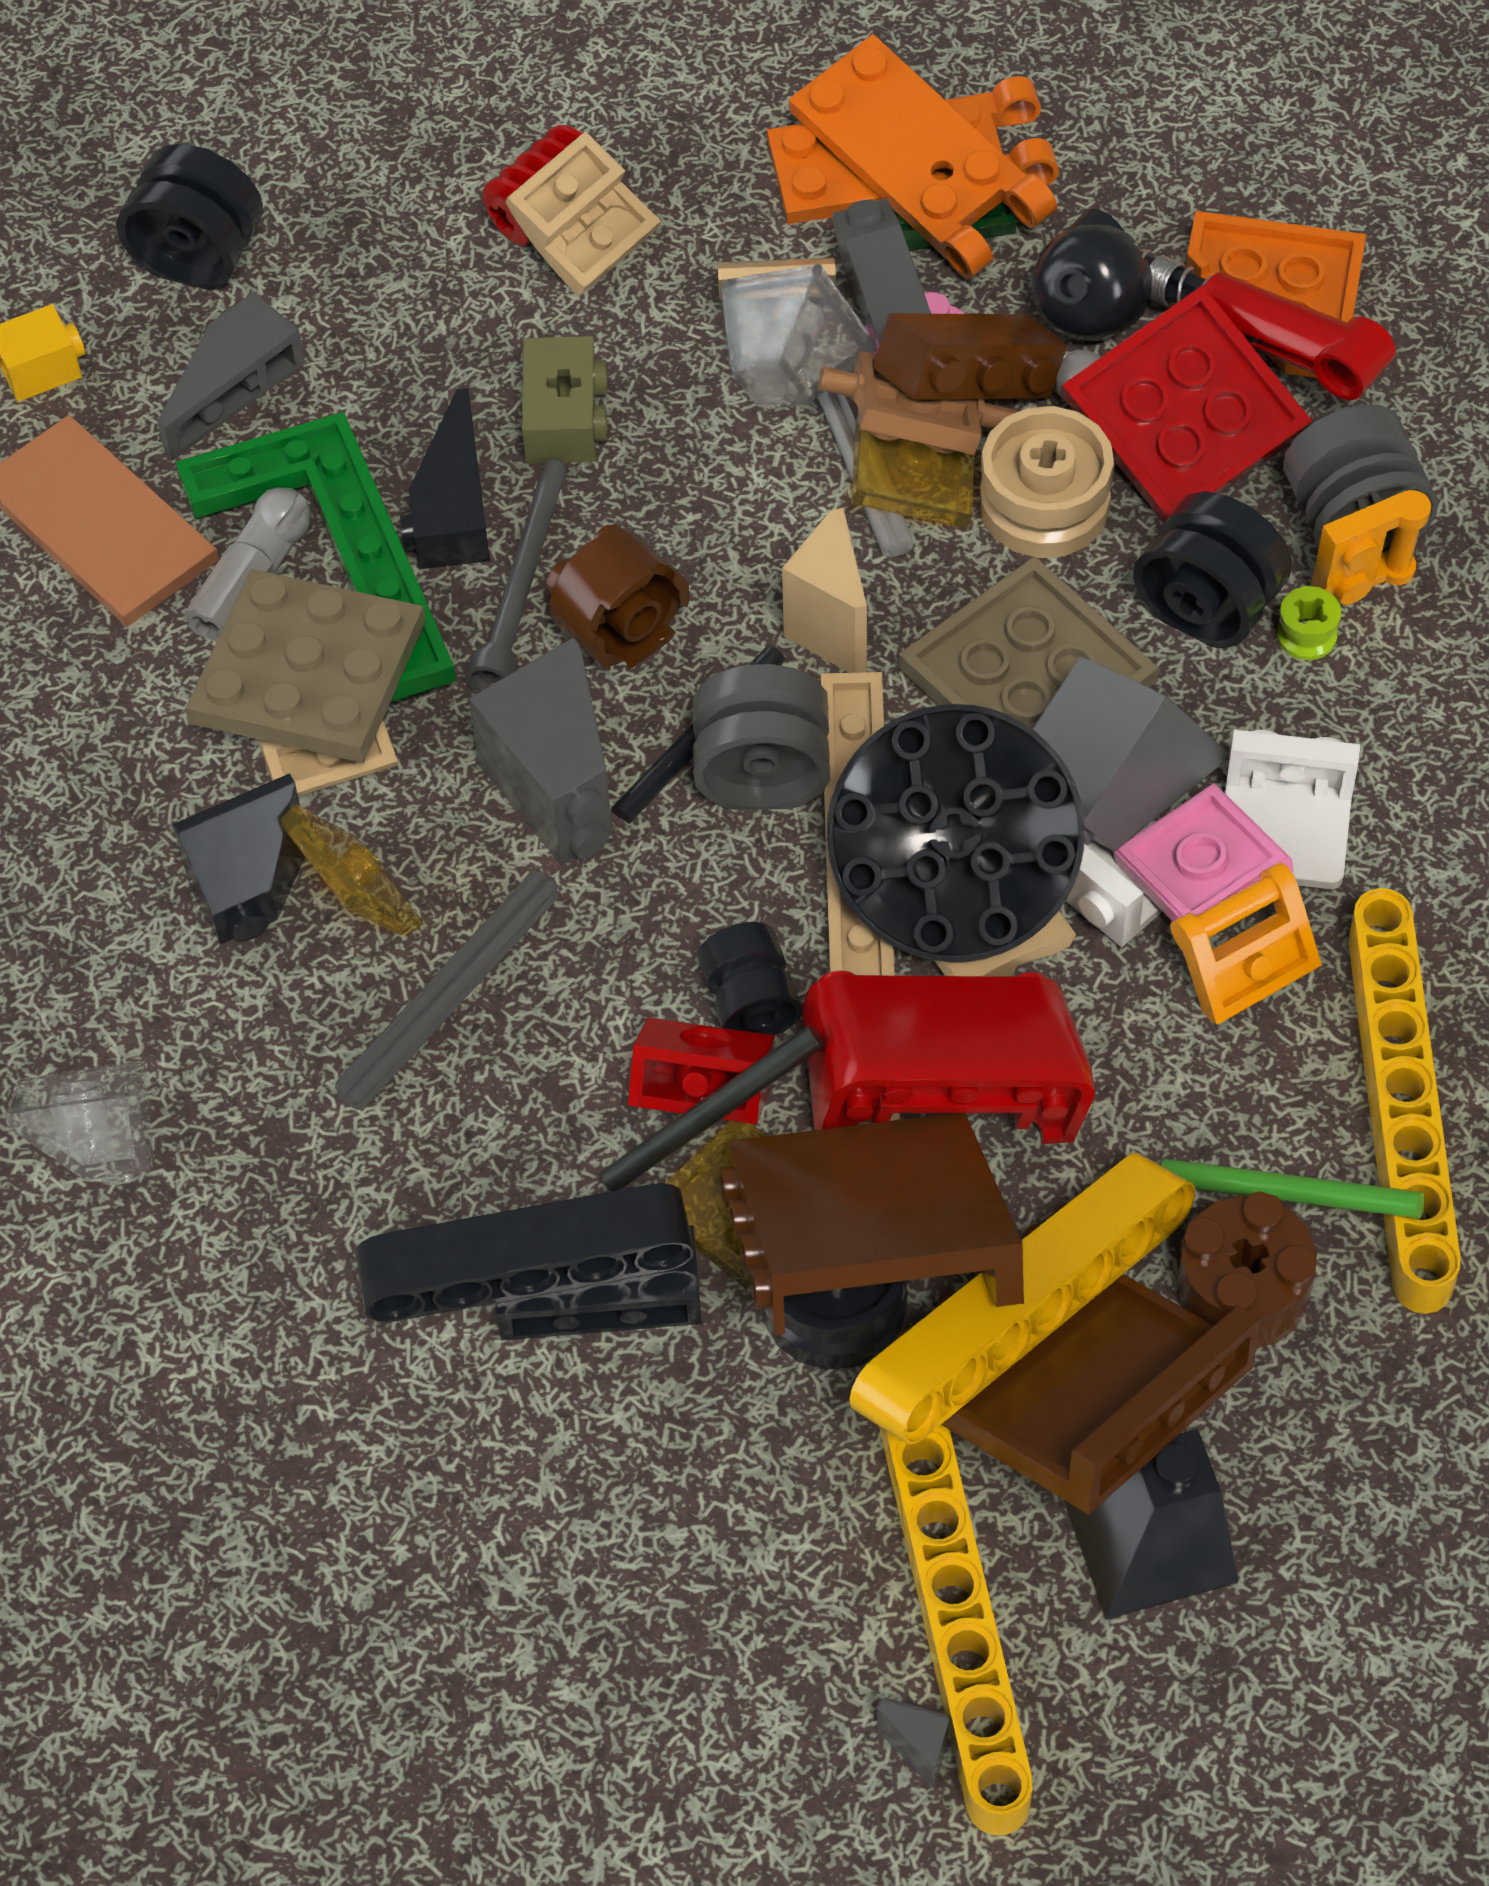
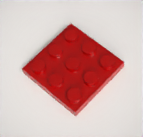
[1060,285,1312,523]

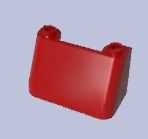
[802,971,1095,1145]

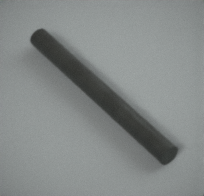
[600,1025,825,1191]

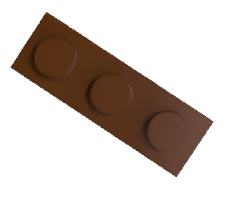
[873,313,1068,400]

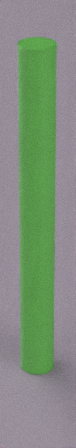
[1161,1159,1424,1219]

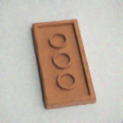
[0,415,219,628]

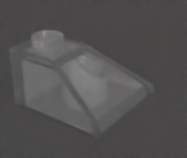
[721,264,878,409]
[5,1061,154,1185]

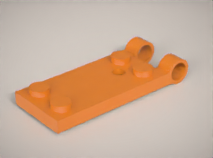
[788,34,1058,279]
[767,76,1059,224]

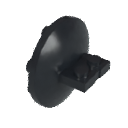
[827,704,1085,962]

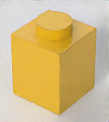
[0,304,86,402]

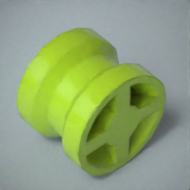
[1277,586,1341,660]

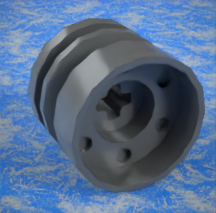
[1283,405,1439,553]

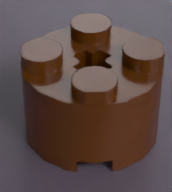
[545,524,690,670]
[1176,1191,1317,1348]

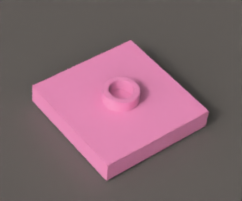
[1113,783,1294,921]

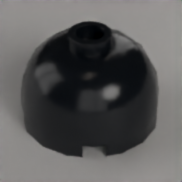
[1032,224,1152,341]

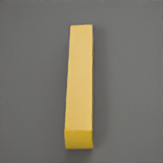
[1348,888,1461,1314]
[849,1153,1195,1445]
[879,1425,1033,1835]

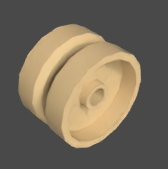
[980,406,1114,558]

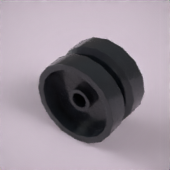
[116,144,264,290]
[1133,491,1292,648]
[762,1280,908,1370]

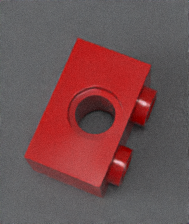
[628,1017,775,1125]

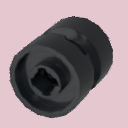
[697,922,802,1035]

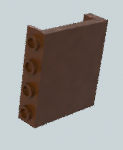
[719,1113,1024,1335]
[893,1206,1260,1515]

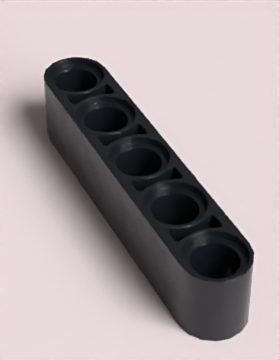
[355,1183,694,1322]

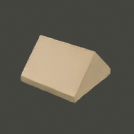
[782,508,867,673]

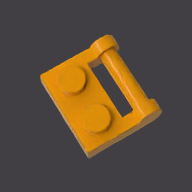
[1310,490,1431,605]
[1170,862,1322,1025]

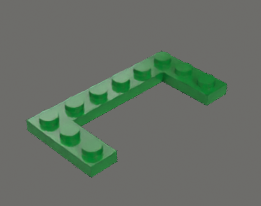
[175,412,456,702]

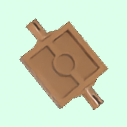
[817,350,1017,455]

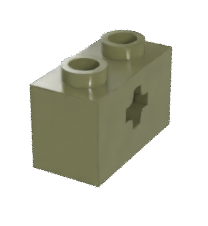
[522,336,608,464]

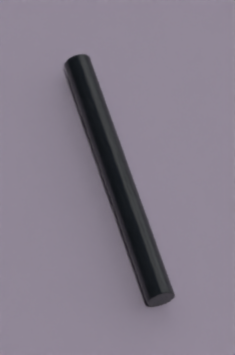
[611,645,785,824]

